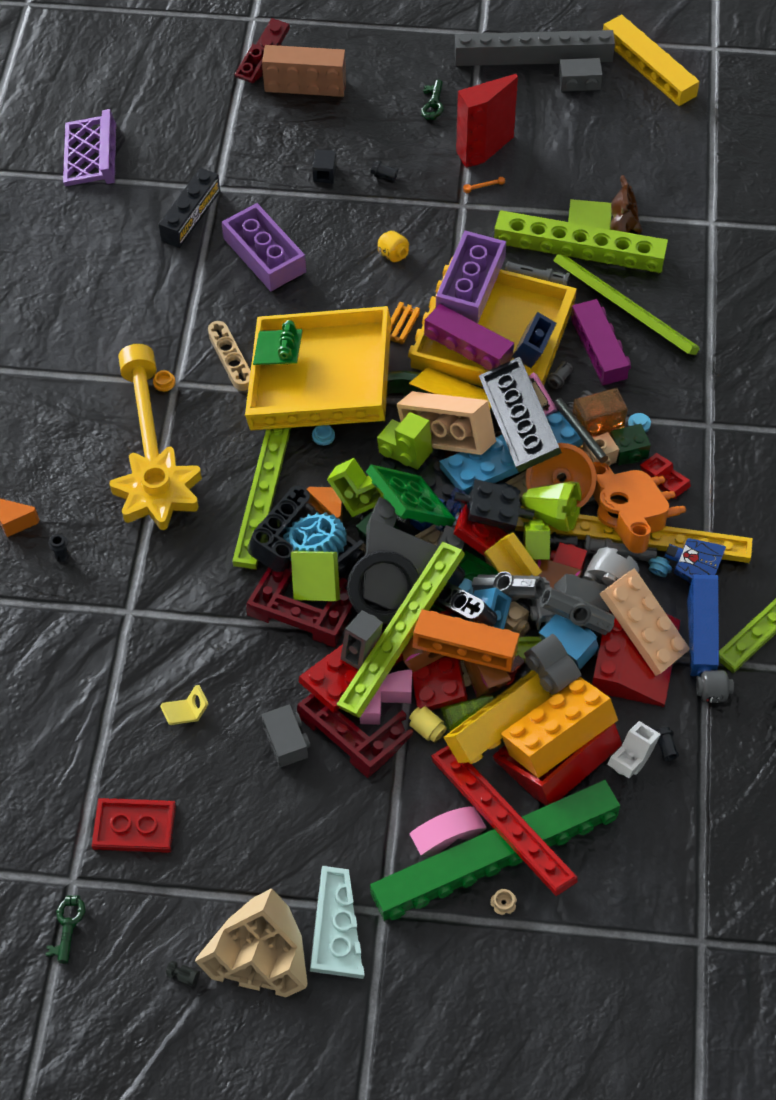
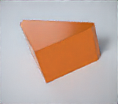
[306,487,343,522]
[0,499,39,537]

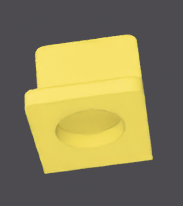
[160,685,208,725]

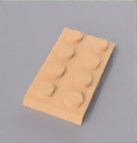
[599,568,690,676]

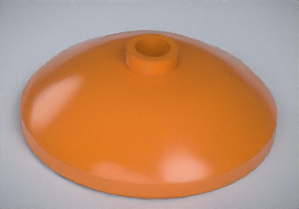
[526,443,597,508]

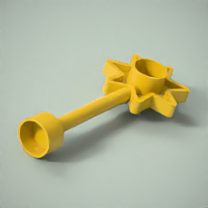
[109,344,202,530]

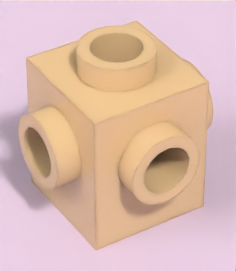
[582,432,619,466]

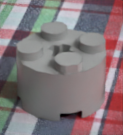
[583,547,639,586]

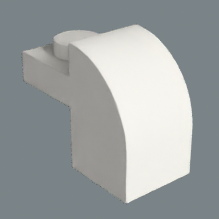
[607,721,661,778]

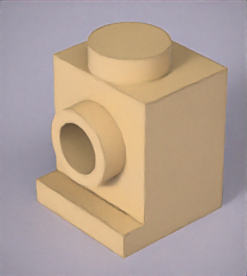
[504,601,531,637]

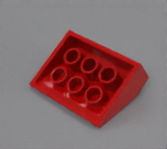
[456,74,518,168]
[592,609,681,707]
[492,723,622,806]

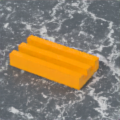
[390,302,420,344]

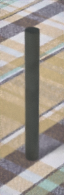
[554,398,608,463]

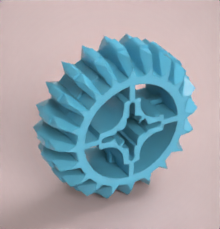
[283,512,347,561]

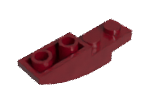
[234,18,290,83]

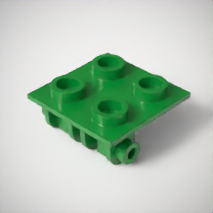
[253,320,303,365]

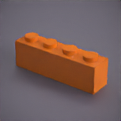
[412,609,520,672]

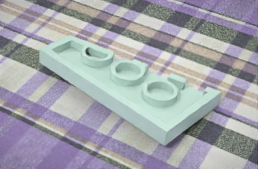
[310,866,365,979]

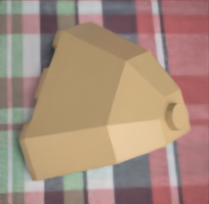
[195,889,307,997]

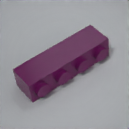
[571,299,631,386]
[424,304,514,370]

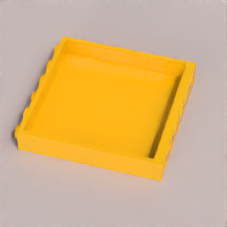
[408,257,577,387]
[245,306,391,430]

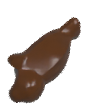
[610,175,642,234]

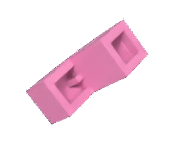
[360,670,412,725]
[409,807,487,856]

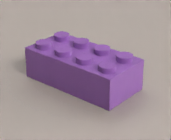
[222,203,306,291]
[436,231,506,323]

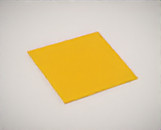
[409,367,492,409]

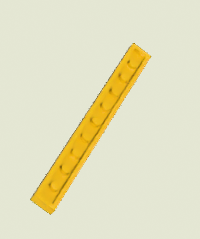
[515,506,753,563]

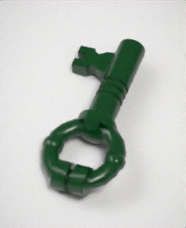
[421,80,444,121]
[46,895,86,964]

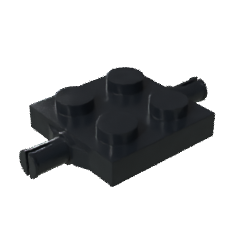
[454,479,535,532]

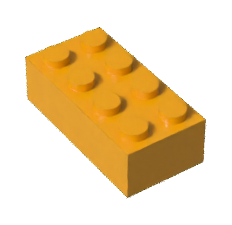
[500,677,618,778]

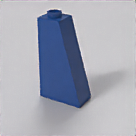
[687,574,719,677]

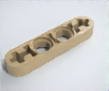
[208,321,251,391]

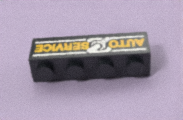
[159,168,221,248]

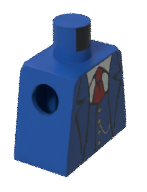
[664,538,726,583]

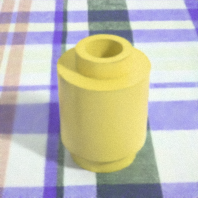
[409,706,447,743]

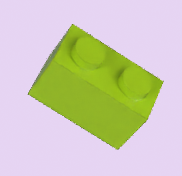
[523,519,550,560]

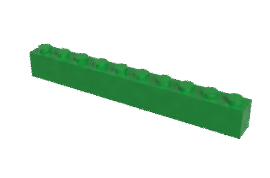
[370,780,620,921]

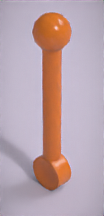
[463,177,505,193]

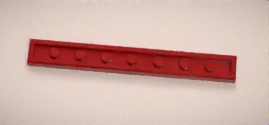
[431,745,578,896]

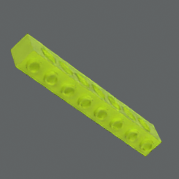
[494,210,668,273]

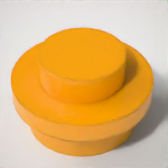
[153,370,176,392]

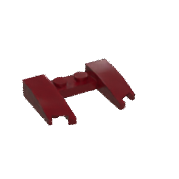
[246,561,354,647]
[297,693,413,778]

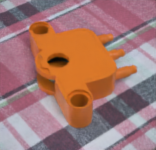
[592,462,686,554]

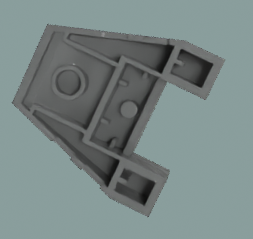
[363,497,465,610]

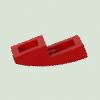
[640,453,691,499]

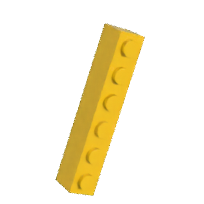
[603,14,700,106]
[443,670,558,764]

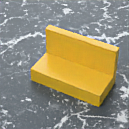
[484,533,542,576]

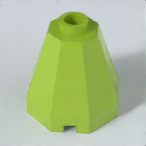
[522,481,582,532]

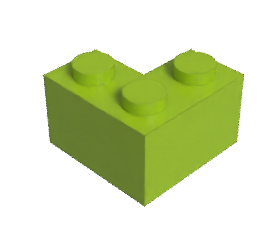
[377,412,433,470]
[327,458,384,517]

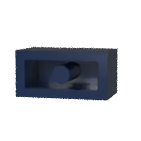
[512,312,557,368]

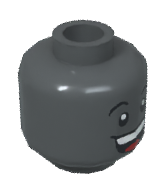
[696,670,734,703]

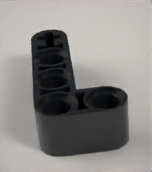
[247,485,310,572]
[434,565,497,627]

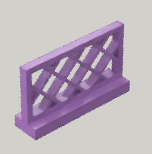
[63,109,116,186]

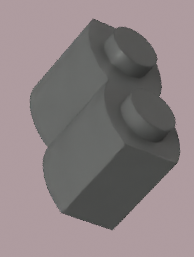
[524,634,582,695]

